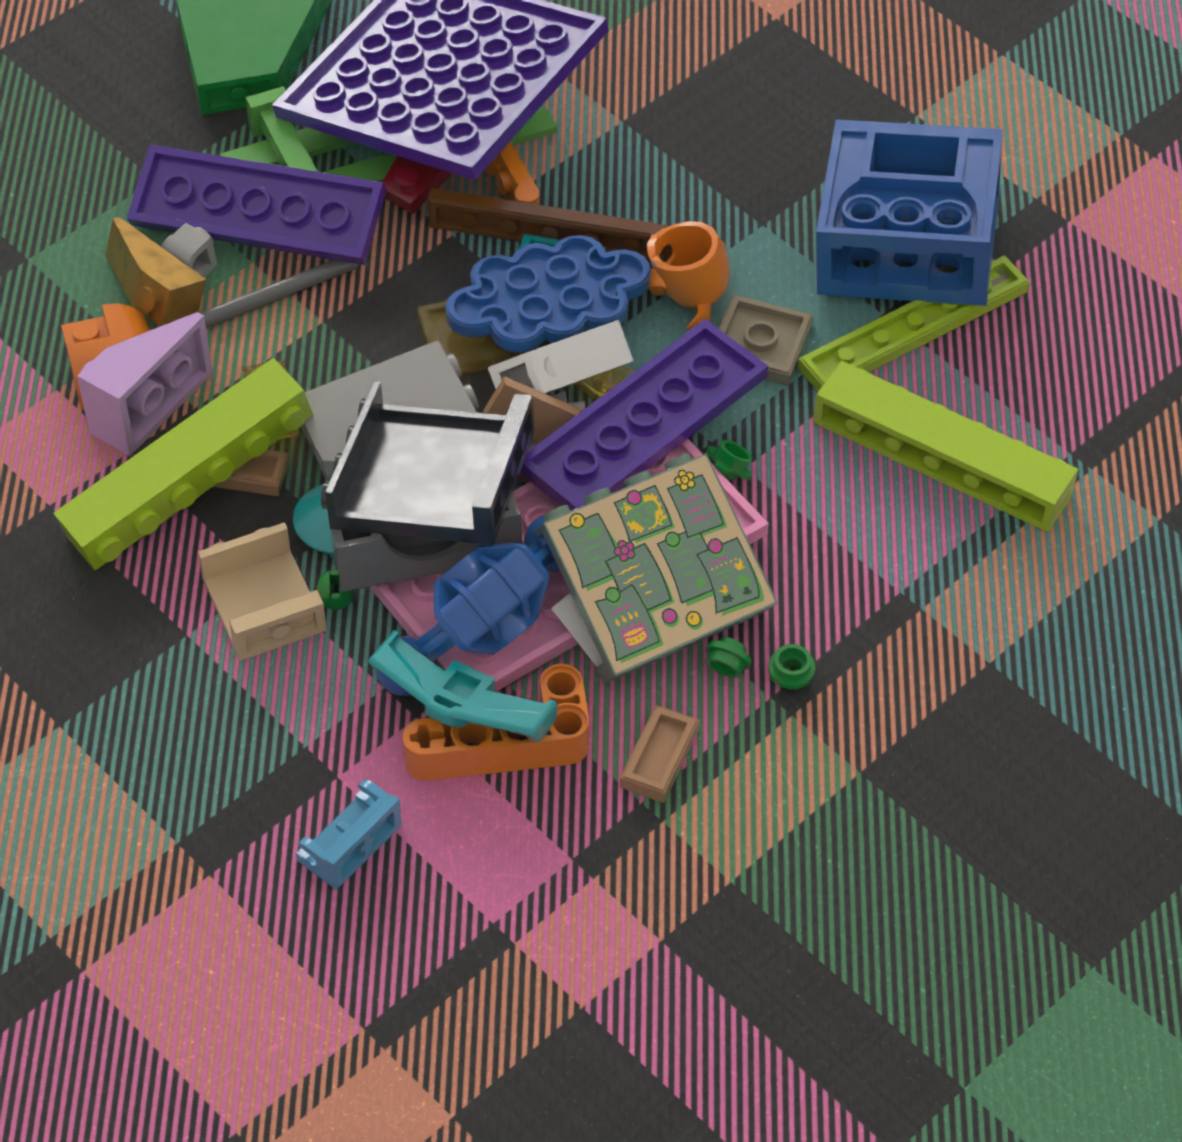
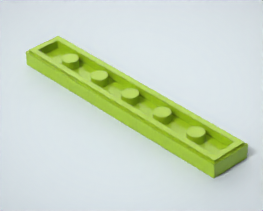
[797,255,1030,391]

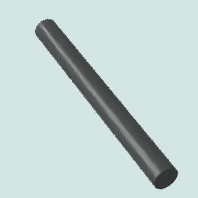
[200,260,358,328]

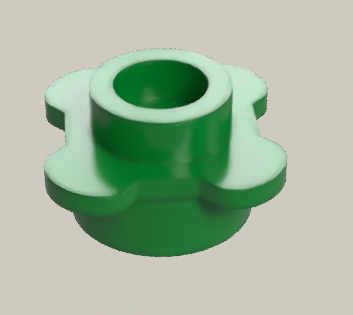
[706,440,753,480]

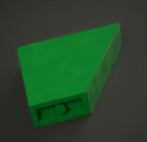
[176,0,332,115]

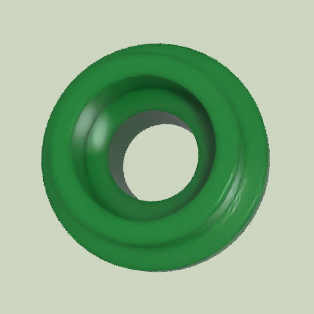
[706,637,752,678]
[768,644,815,689]

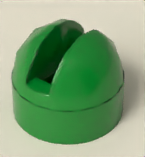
[317,570,354,610]

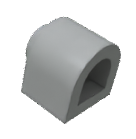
[162,223,218,278]

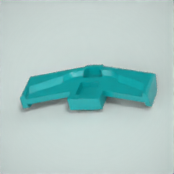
[368,630,557,742]

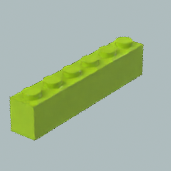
[53,358,313,570]
[813,361,1078,532]

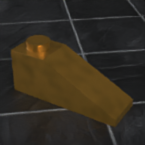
[105,217,206,326]

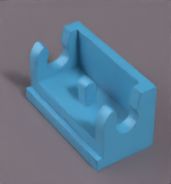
[296,779,402,890]

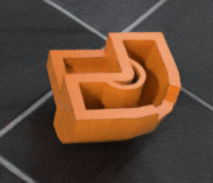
[61,303,151,411]

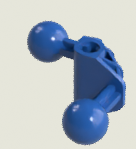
[375,515,560,696]

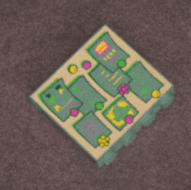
[534,453,778,684]

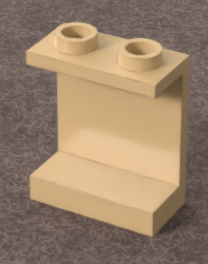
[198,522,327,661]

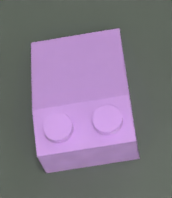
[77,312,213,456]

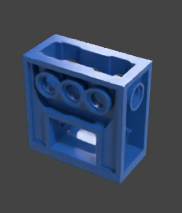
[816,120,1003,306]

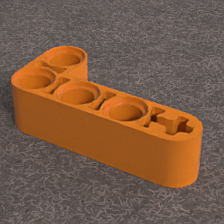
[402,664,589,781]

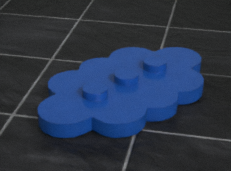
[445,235,651,353]

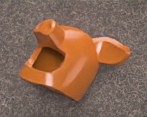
[646,221,730,330]

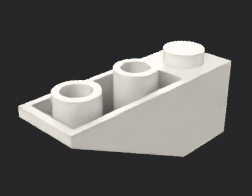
[488,320,634,394]

